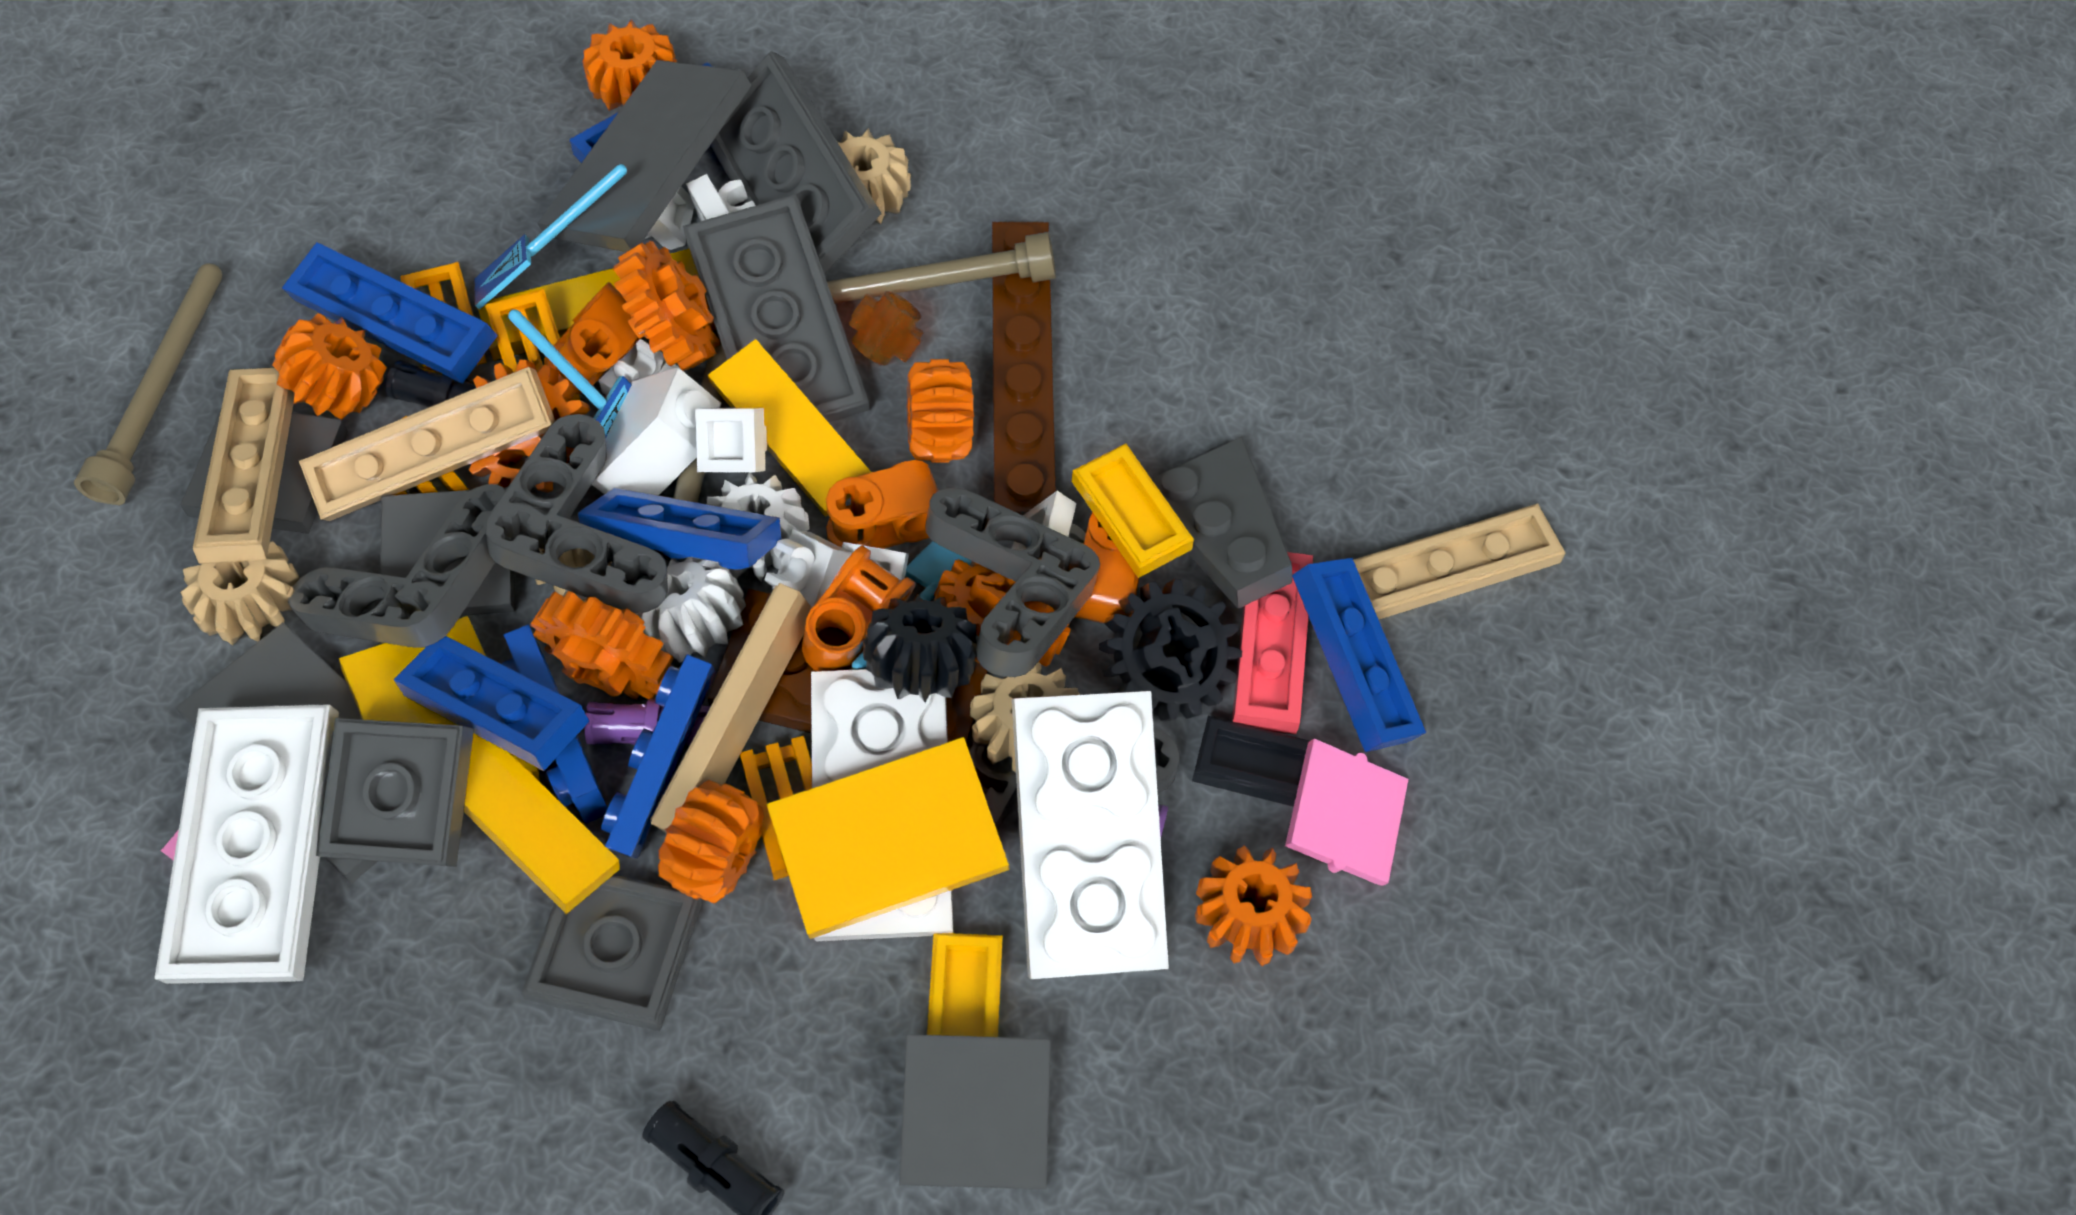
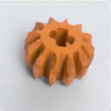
[583,19,677,111]
[272,313,387,420]
[906,359,974,463]
[658,780,764,904]
[1195,845,1312,966]

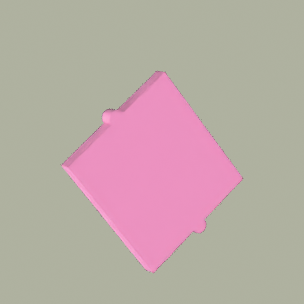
[1285,739,1408,886]

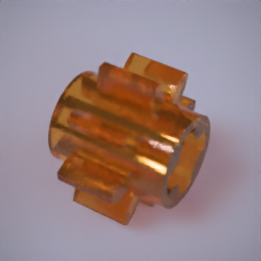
[849,291,924,365]

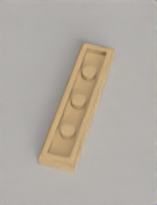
[299,367,555,521]
[193,368,295,564]
[1353,504,1566,620]
[650,583,812,833]

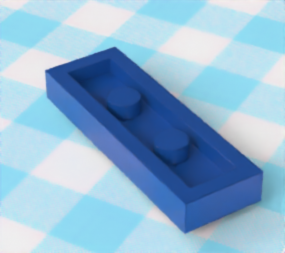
[578,488,781,569]
[1292,558,1426,752]
[502,624,608,824]
[393,636,589,771]
[601,654,716,859]

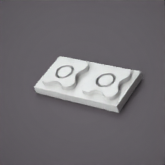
[811,669,953,941]
[1012,691,1169,979]
[155,705,339,984]

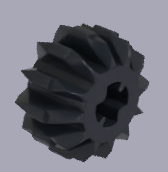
[863,594,979,703]

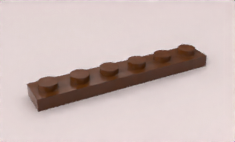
[992,222,1056,515]

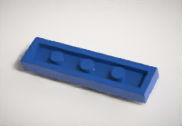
[282,242,498,384]

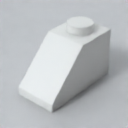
[592,367,721,496]

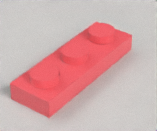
[1232,552,1313,735]

